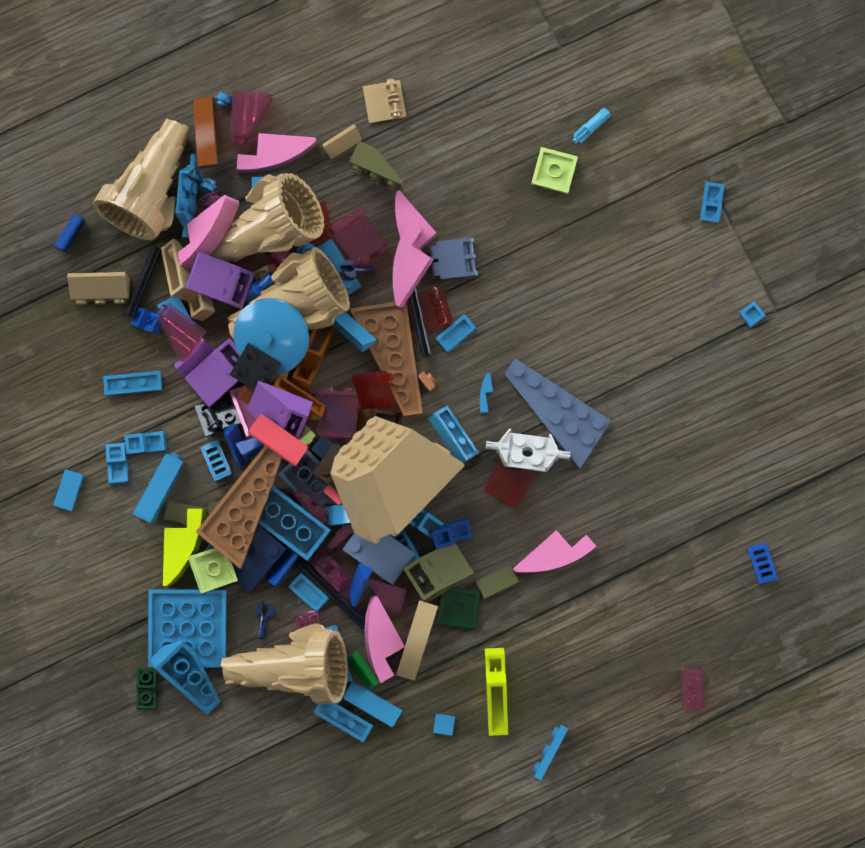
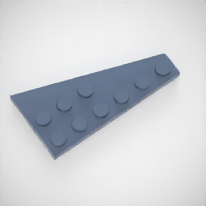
[504,359,611,469]

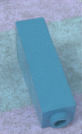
[133,452,185,525]

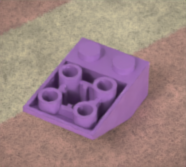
[186,252,255,309]
[185,338,240,407]
[247,381,313,439]

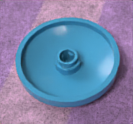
[234,298,309,375]

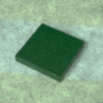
[437,587,480,630]

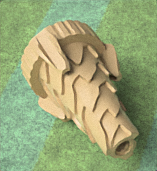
[93,118,189,240]
[210,173,324,263]
[228,247,350,339]
[221,623,348,704]

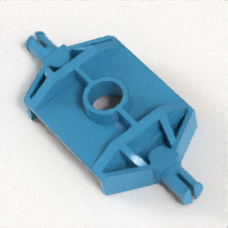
[175,154,204,238]

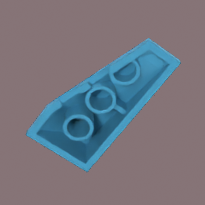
[150,640,221,715]

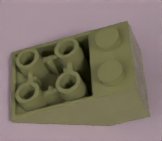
[350,141,404,192]
[403,542,474,603]

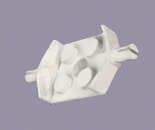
[485,429,570,472]

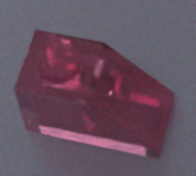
[309,549,352,592]
[369,579,407,615]

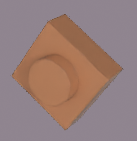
[418,371,436,393]

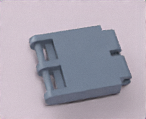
[430,238,478,280]

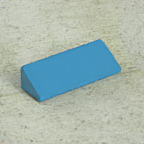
[333,312,377,352]
[428,405,479,463]
[343,681,402,728]

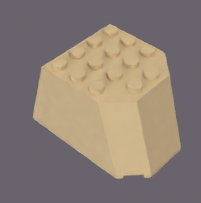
[331,416,465,544]

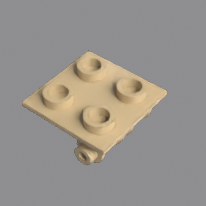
[363,79,406,123]

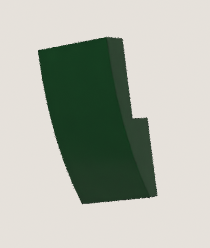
[136,669,157,710]

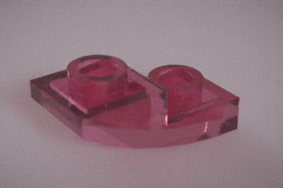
[293,490,329,524]
[681,667,703,710]

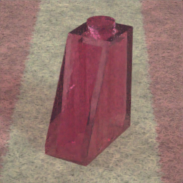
[229,91,272,143]
[156,303,207,362]

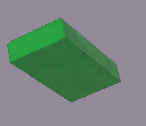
[347,651,380,690]

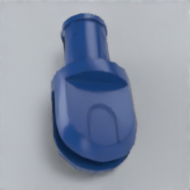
[245,272,275,305]

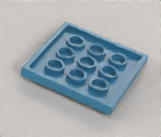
[148,589,227,667]

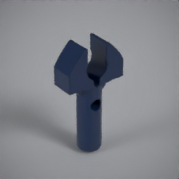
[340,260,375,280]
[255,602,275,639]

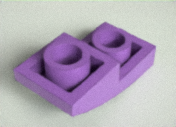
[174,338,214,377]

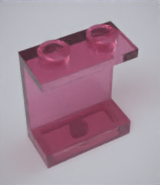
[329,205,388,266]
[316,387,359,440]

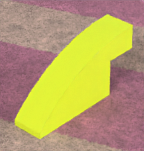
[163,509,207,587]
[485,648,508,736]

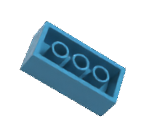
[259,486,332,562]

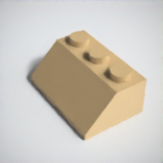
[67,272,130,305]

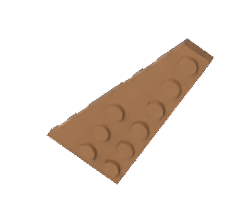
[350,302,423,417]
[196,446,283,569]

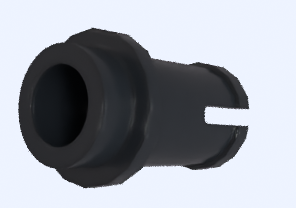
[202,408,223,433]

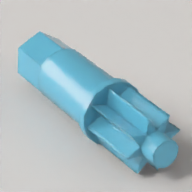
[572,108,611,144]

